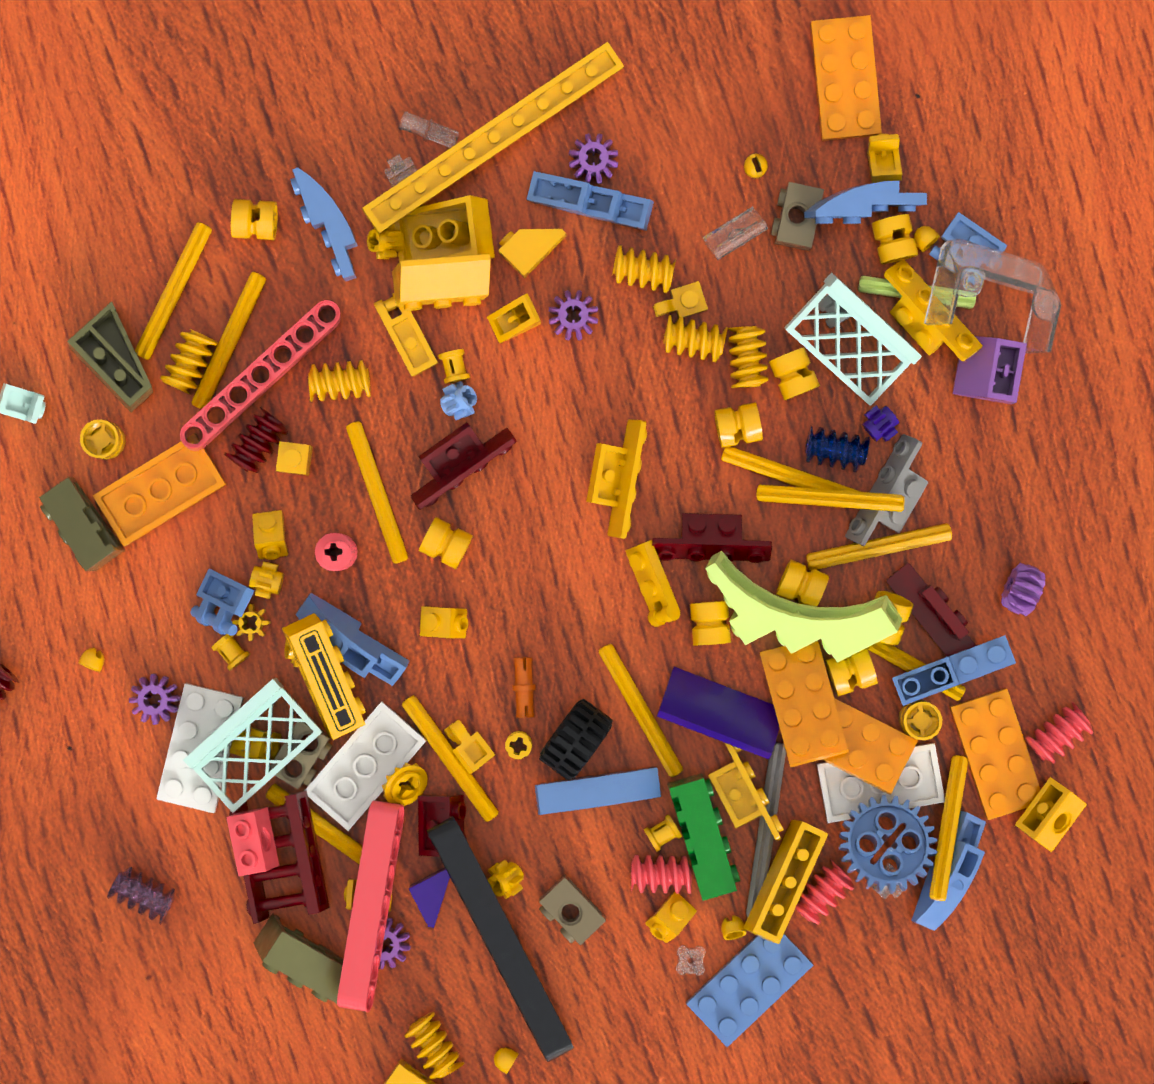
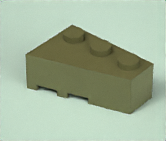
[67,302,153,412]
[39,477,125,571]
[253,913,344,1004]

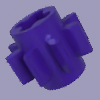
[862,405,900,442]

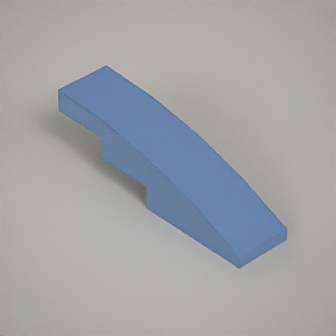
[526,171,654,231]
[534,767,661,815]

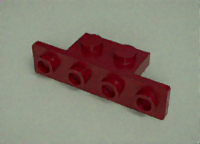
[411,422,517,510]
[652,513,772,563]
[886,563,977,657]

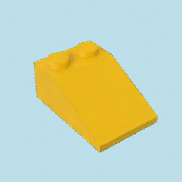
[395,195,495,262]

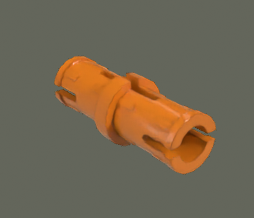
[512,657,536,718]

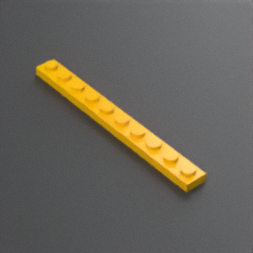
[362,42,624,234]

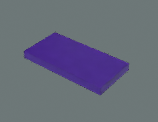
[657,667,780,759]

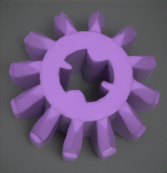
[569,134,618,184]
[549,290,598,341]
[1001,563,1046,616]
[129,674,181,725]
[379,918,411,969]

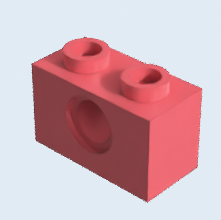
[226,807,279,876]

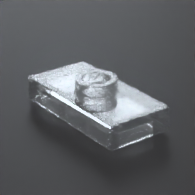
[703,207,768,260]

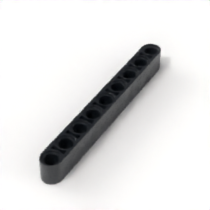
[426,816,574,1062]

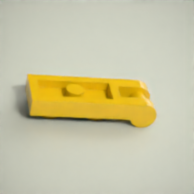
[373,293,439,377]
[625,540,680,627]

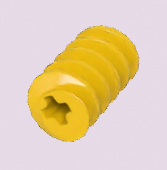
[612,245,676,293]
[663,315,728,363]
[727,326,769,388]
[160,329,218,395]
[308,360,371,402]
[404,1011,465,1079]

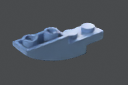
[290,168,358,282]
[804,181,927,224]
[296,593,409,686]
[892,635,1016,706]
[911,811,986,931]

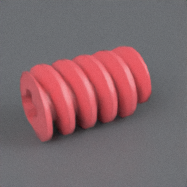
[315,533,358,571]
[1025,702,1094,764]
[631,855,692,894]
[795,859,855,924]

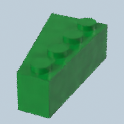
[667,773,740,901]

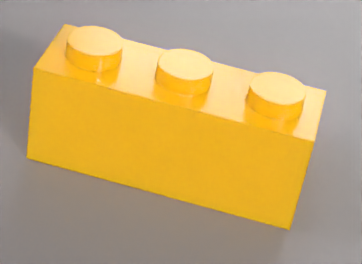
[392,254,491,311]

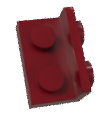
[418,795,467,857]

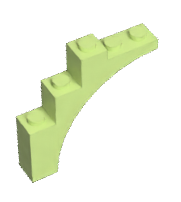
[705,551,902,663]

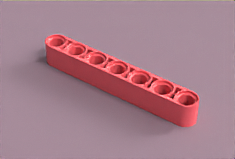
[180,300,341,451]
[337,800,405,1012]

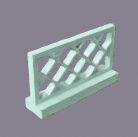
[784,272,922,406]
[183,678,323,813]

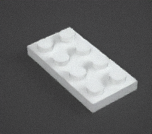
[156,683,244,813]
[304,701,427,831]
[816,743,945,823]

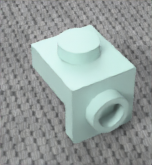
[0,383,46,424]

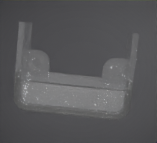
[924,239,1061,353]

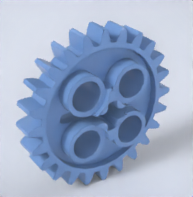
[838,795,937,894]

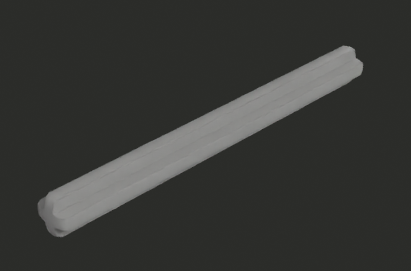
[746,742,786,917]

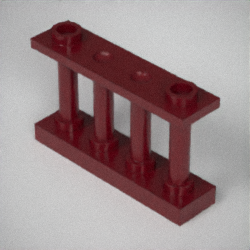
[229,790,330,924]

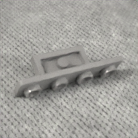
[845,434,928,546]

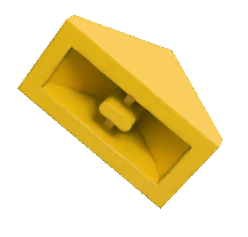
[487,293,541,344]

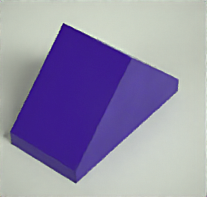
[409,867,450,928]

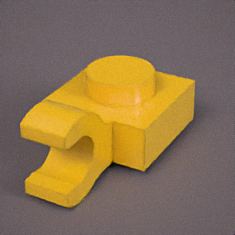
[653,281,708,318]
[444,720,495,774]

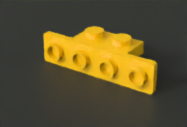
[884,259,982,361]
[586,419,647,539]
[708,743,784,841]

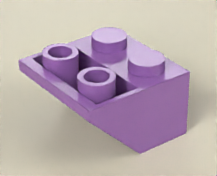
[952,336,1027,405]

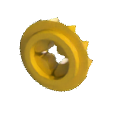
[382,762,428,806]

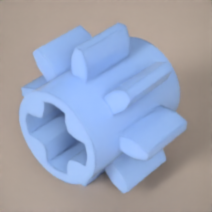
[440,381,477,420]

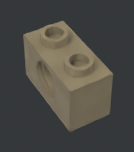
[771,182,824,251]
[539,874,606,945]

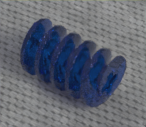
[805,425,870,473]

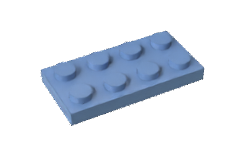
[686,934,814,1047]

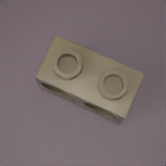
[270,722,332,789]

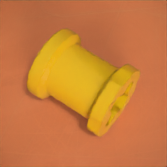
[438,349,470,384]
[211,634,250,671]
[505,731,532,759]
[643,815,682,852]

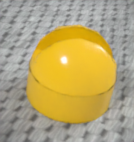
[744,153,768,178]
[914,226,940,252]
[78,648,105,673]
[721,915,746,940]
[494,1047,519,1074]

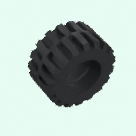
[539,699,613,781]

